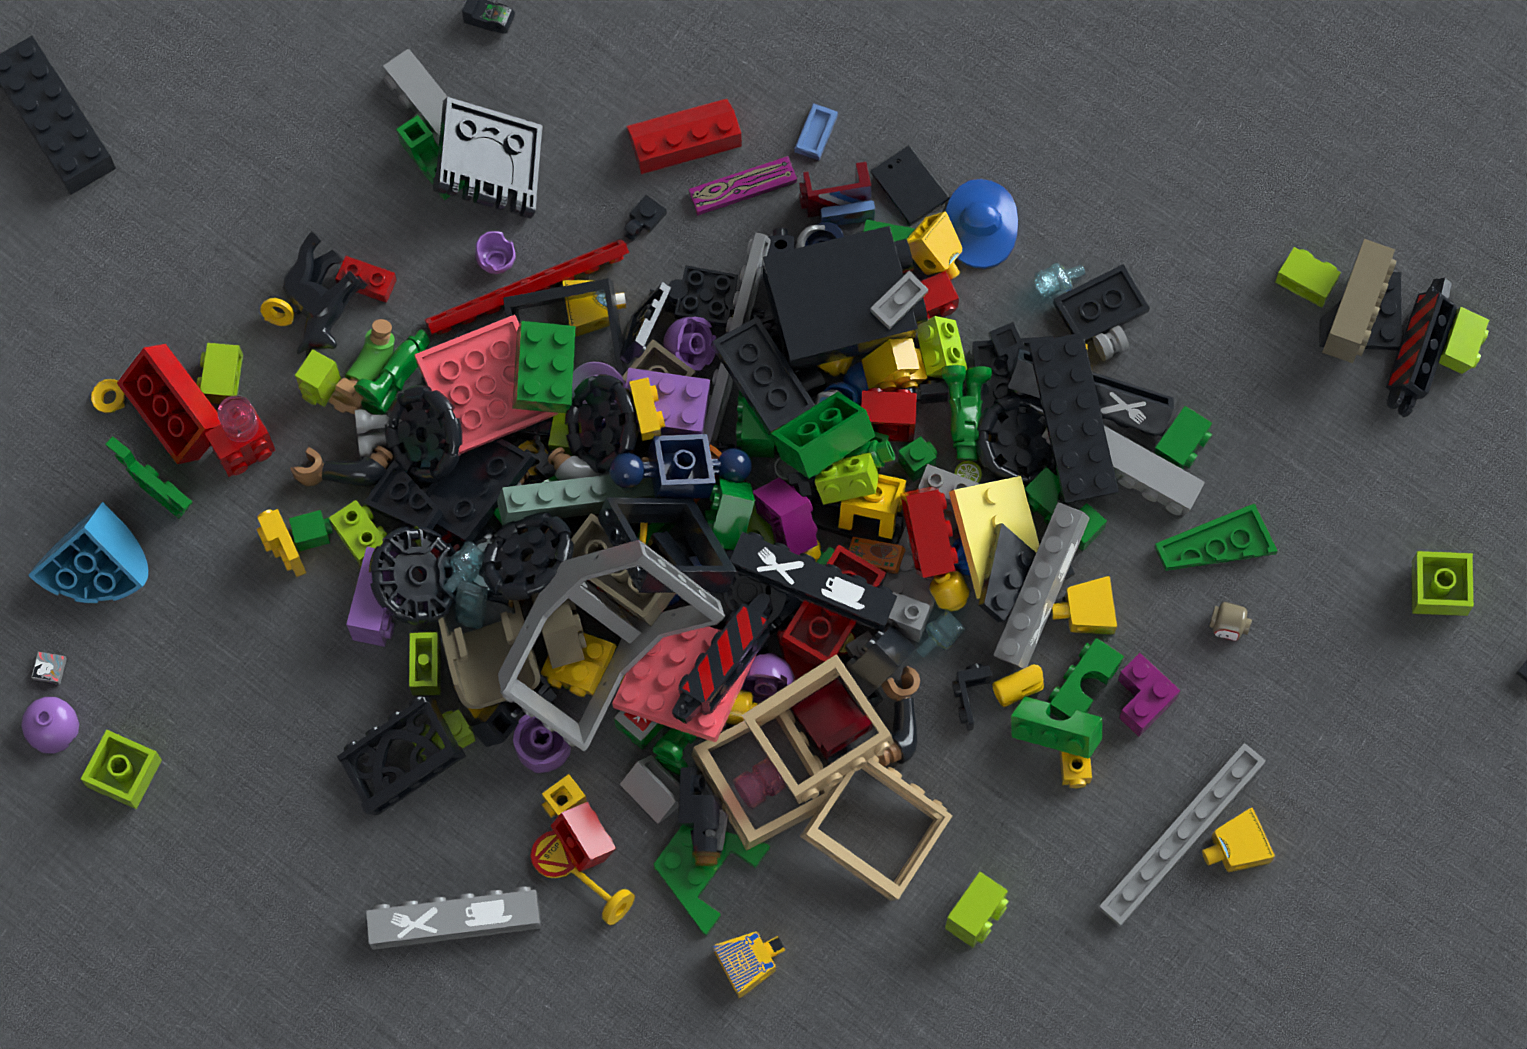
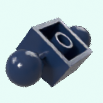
[609,434,752,499]

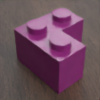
[753,477,818,555]
[1118,653,1181,737]

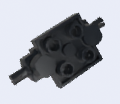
[649,265,766,327]

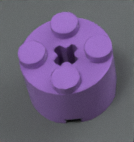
[513,714,571,773]

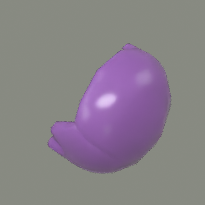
[475,231,516,274]

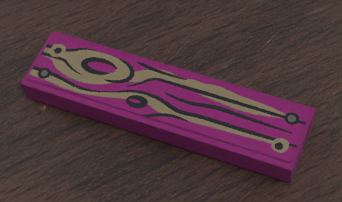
[689,156,797,215]

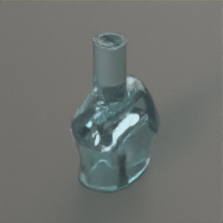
[1034,263,1085,298]
[444,541,484,593]
[916,609,966,658]

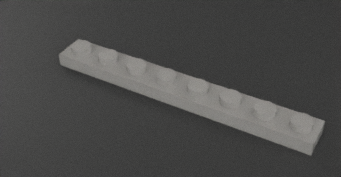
[703,232,771,447]
[1098,743,1266,927]

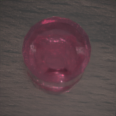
[217,395,259,442]
[733,758,786,810]

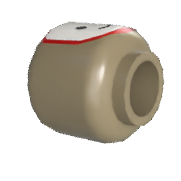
[1209,602,1252,641]

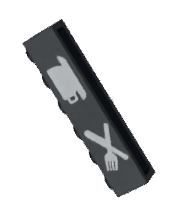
[1008,349,1174,437]
[730,532,897,632]

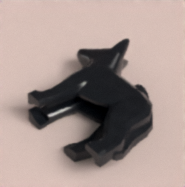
[283,231,368,358]

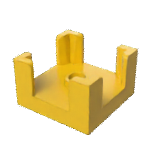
[838,474,906,539]

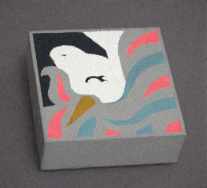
[31,651,67,685]

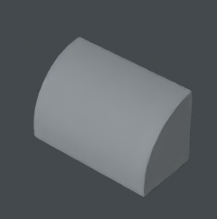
[620,755,680,823]

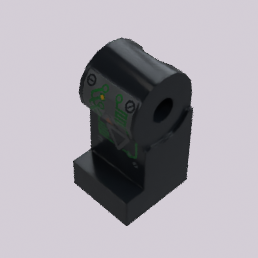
[462,0,515,34]

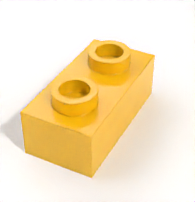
[629,377,665,441]

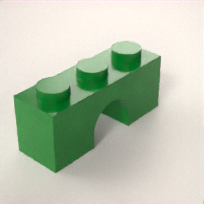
[396,115,465,201]
[1025,467,1107,552]
[1048,638,1124,720]
[1011,697,1102,759]

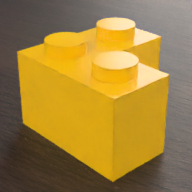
[861,338,927,392]

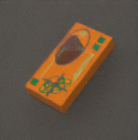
[849,537,906,574]

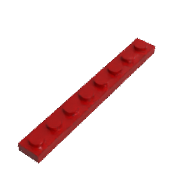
[424,239,629,335]

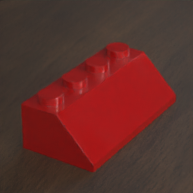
[626,99,742,174]

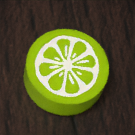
[954,461,982,483]

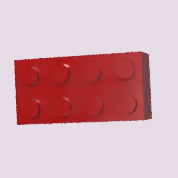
[117,344,224,464]
[780,544,886,667]

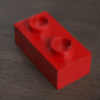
[335,256,397,303]

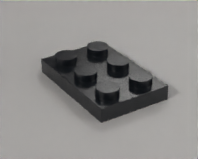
[1053,264,1150,344]

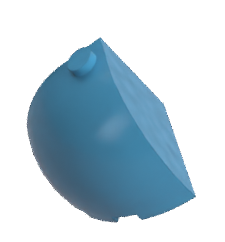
[28,502,148,603]

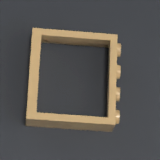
[742,654,894,804]
[691,709,832,850]
[800,756,952,901]

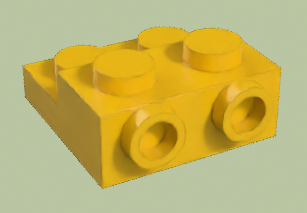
[256,509,306,577]
[541,631,617,698]

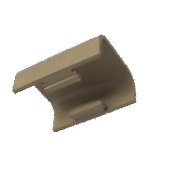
[438,600,540,709]

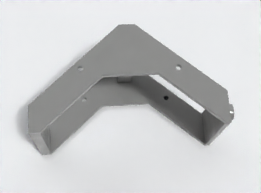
[498,540,725,751]

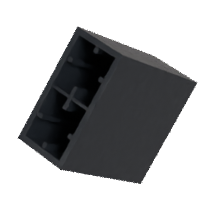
[761,226,928,371]

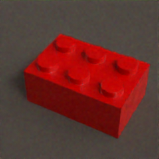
[900,486,958,578]

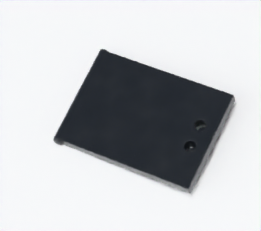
[870,145,949,225]

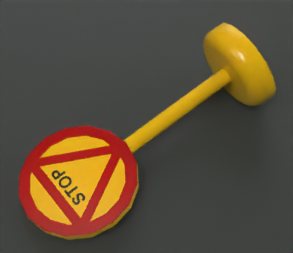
[530,831,635,925]

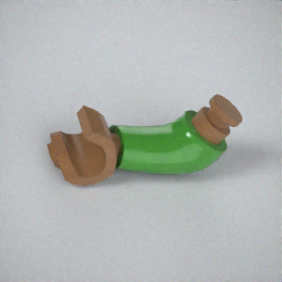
[329,319,395,414]

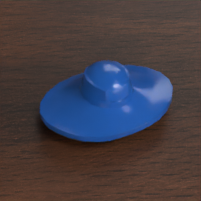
[946,179,1018,269]

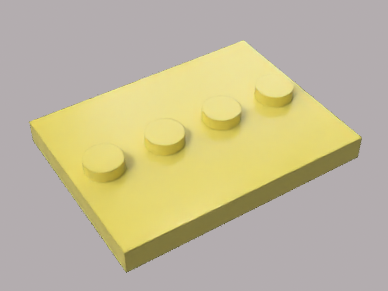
[949,476,1040,599]

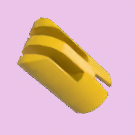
[992,664,1044,707]

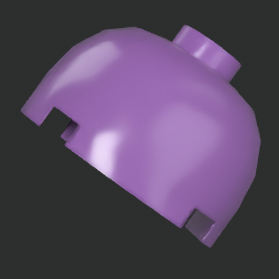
[663,317,716,371]
[741,653,794,704]
[21,697,79,753]

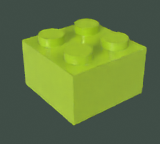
[1411,551,1474,616]
[81,729,162,809]
[945,872,1009,948]

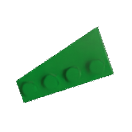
[1154,503,1278,571]

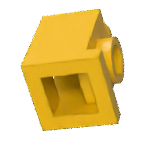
[1059,751,1092,788]
[541,774,587,818]

